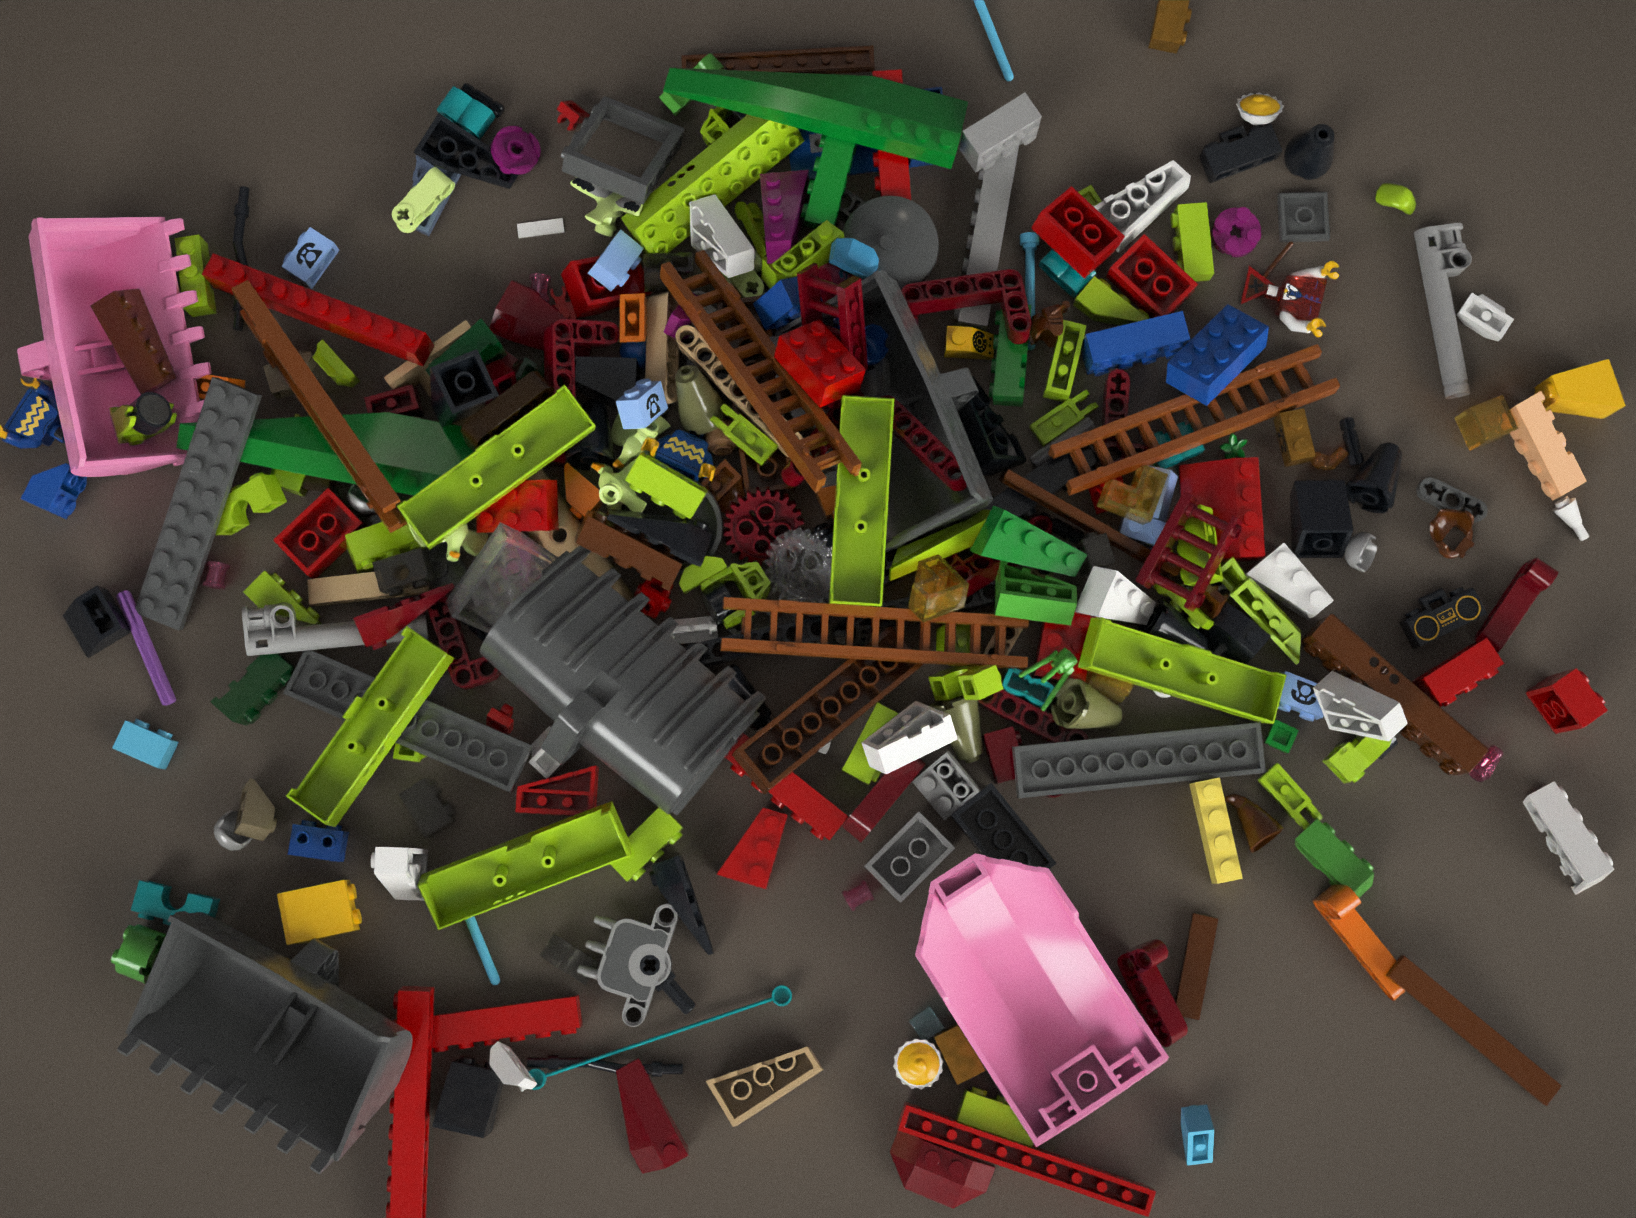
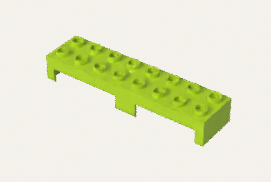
[621,115,804,263]
[397,385,596,550]
[829,395,894,607]
[1078,617,1286,724]
[286,626,455,827]
[417,801,632,930]

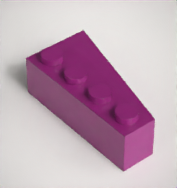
[760,170,809,264]

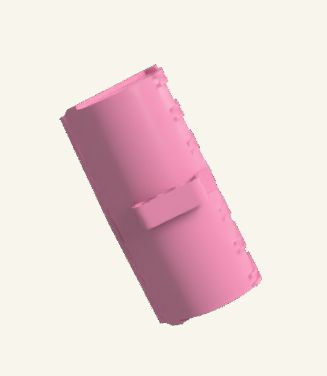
[17,217,212,477]

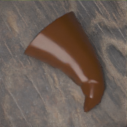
[1225,794,1284,853]

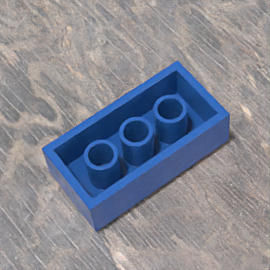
[1166,304,1269,406]
[1081,311,1190,376]

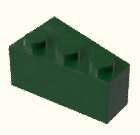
[425,318,507,376]
[210,653,296,726]

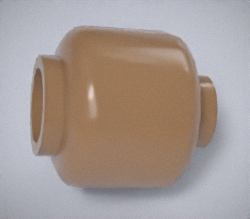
[705,418,737,456]

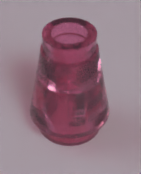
[1468,745,1503,782]

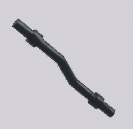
[232,186,250,331]
[527,1055,683,1077]

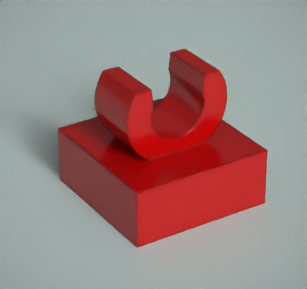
[556,100,590,131]
[486,703,514,735]

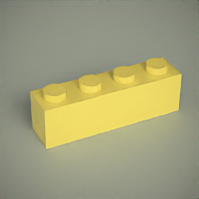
[1189,777,1243,884]

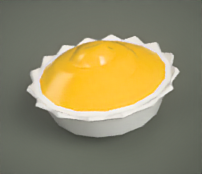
[1236,92,1284,126]
[893,1038,944,1090]

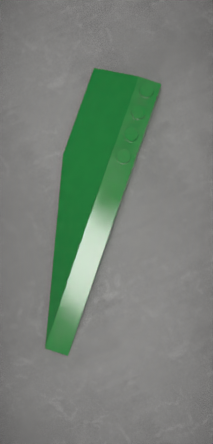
[663,68,968,169]
[176,412,474,495]

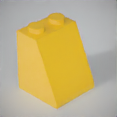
[1534,359,1626,419]
[277,880,362,945]

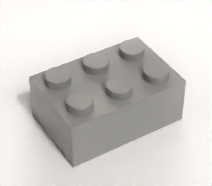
[959,92,1042,173]
[864,812,955,903]

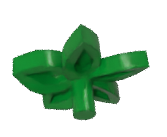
[1219,433,1248,459]

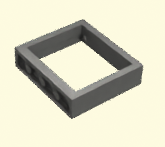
[561,96,684,204]

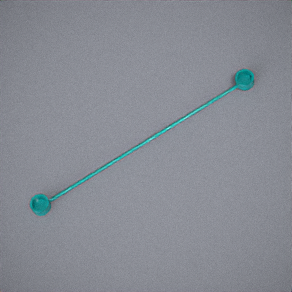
[529,985,792,1090]

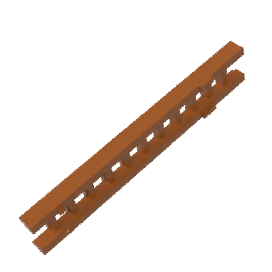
[660,250,862,493]
[231,280,407,533]
[1048,344,1340,496]
[720,597,1029,670]

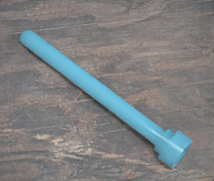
[973,0,1014,81]
[1020,232,1040,350]
[465,916,500,985]

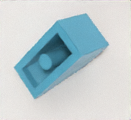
[1181,1104,1214,1165]

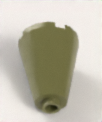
[675,365,727,434]
[1051,678,1122,729]
[930,695,983,763]

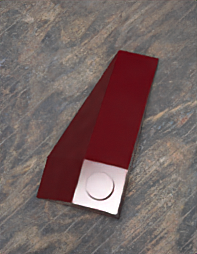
[489,280,592,360]
[354,583,454,650]
[616,1057,689,1174]

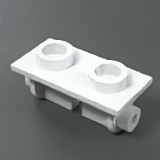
[670,616,718,644]

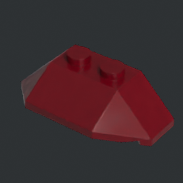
[890,1130,995,1208]

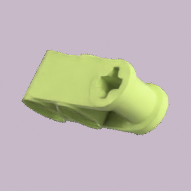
[392,167,455,233]

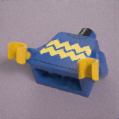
[0,378,65,449]
[640,430,716,482]

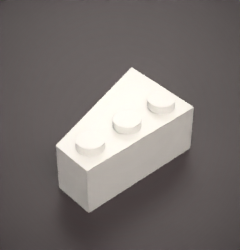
[689,194,756,278]
[1246,543,1334,620]
[1075,566,1156,625]
[1313,671,1408,741]
[861,701,957,774]

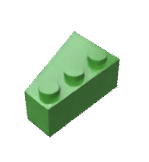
[995,560,1077,626]
[1295,819,1374,898]

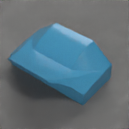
[829,238,879,279]

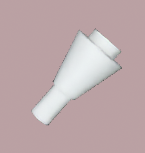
[1552,496,1589,541]

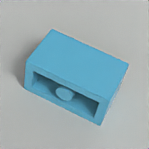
[112,719,179,770]

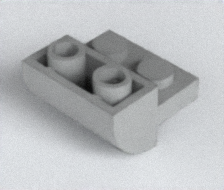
[912,751,981,820]

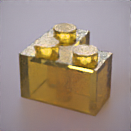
[1097,465,1168,525]
[908,554,969,623]

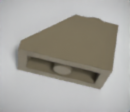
[233,778,277,841]

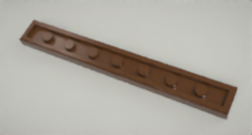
[681,45,875,74]
[998,469,1181,577]
[1386,955,1562,1106]

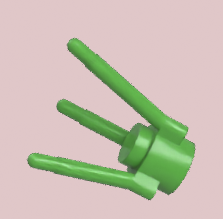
[1018,648,1078,711]

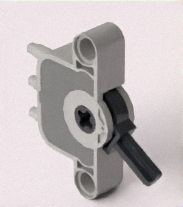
[577,903,696,1027]

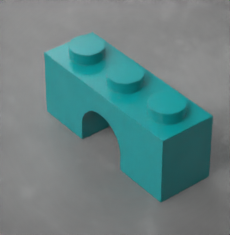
[131,880,221,925]

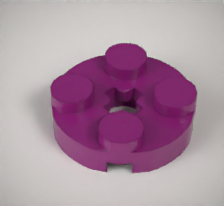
[491,126,541,174]
[1211,207,1261,258]

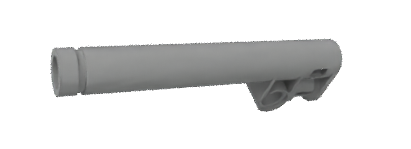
[1414,223,1472,399]
[242,602,428,656]

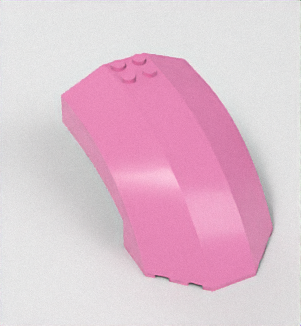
[915,853,1169,1147]

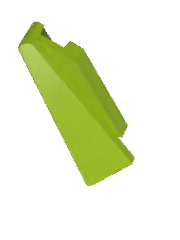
[889,509,991,581]
[1221,557,1301,665]

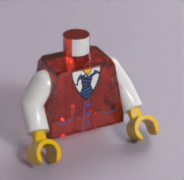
[1264,261,1340,337]

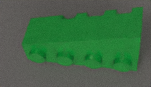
[801,135,857,229]
[989,305,1031,407]
[970,505,1087,577]

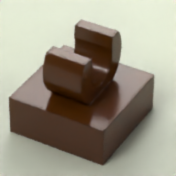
[1199,584,1229,619]

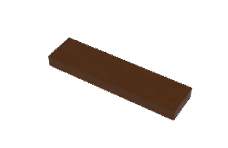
[1175,913,1218,1020]

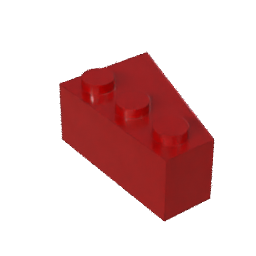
[515,765,599,816]
[716,808,788,889]

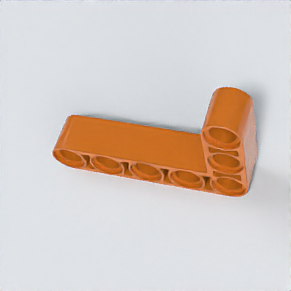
[1312,885,1405,1001]

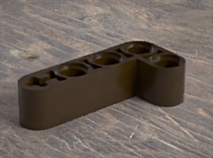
[461,371,554,452]

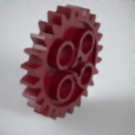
[723,486,804,567]

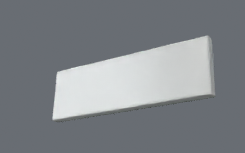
[517,218,565,238]

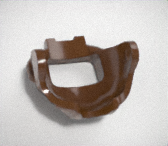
[1029,301,1070,348]
[1429,509,1475,559]

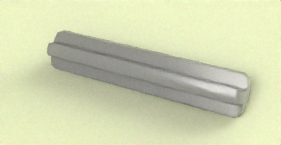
[1030,417,1095,468]

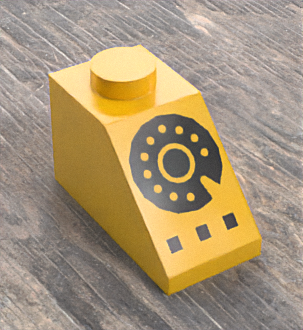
[944,326,994,360]

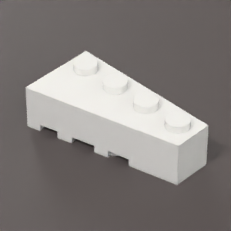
[1092,160,1191,253]
[1523,781,1615,895]
[371,847,428,901]

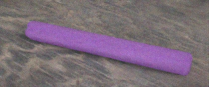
[116,590,176,706]

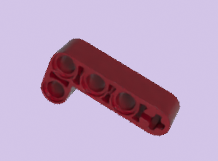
[1102,369,1148,470]
[1473,557,1559,653]
[428,596,501,690]
[842,758,927,843]
[1117,939,1188,1047]

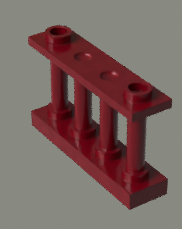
[797,263,868,370]
[1135,491,1242,612]

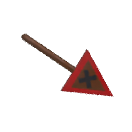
[1241,241,1293,305]

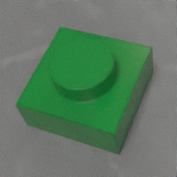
[1264,719,1299,754]

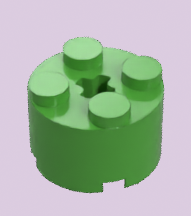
[111,924,166,984]

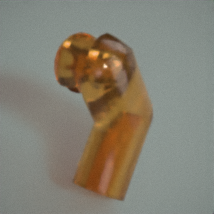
[1311,447,1348,470]

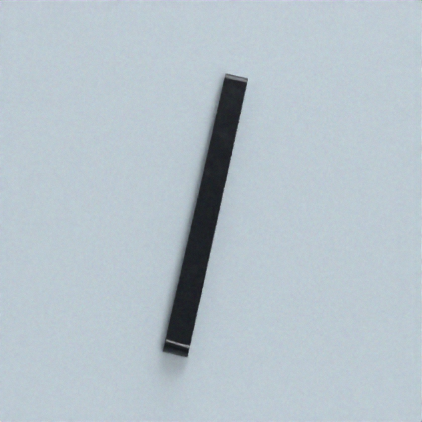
[685,581,995,667]

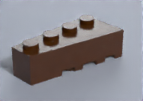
[90,289,177,394]
[575,510,682,591]

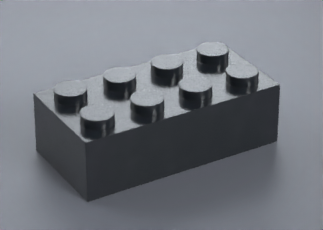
[950,783,1057,869]

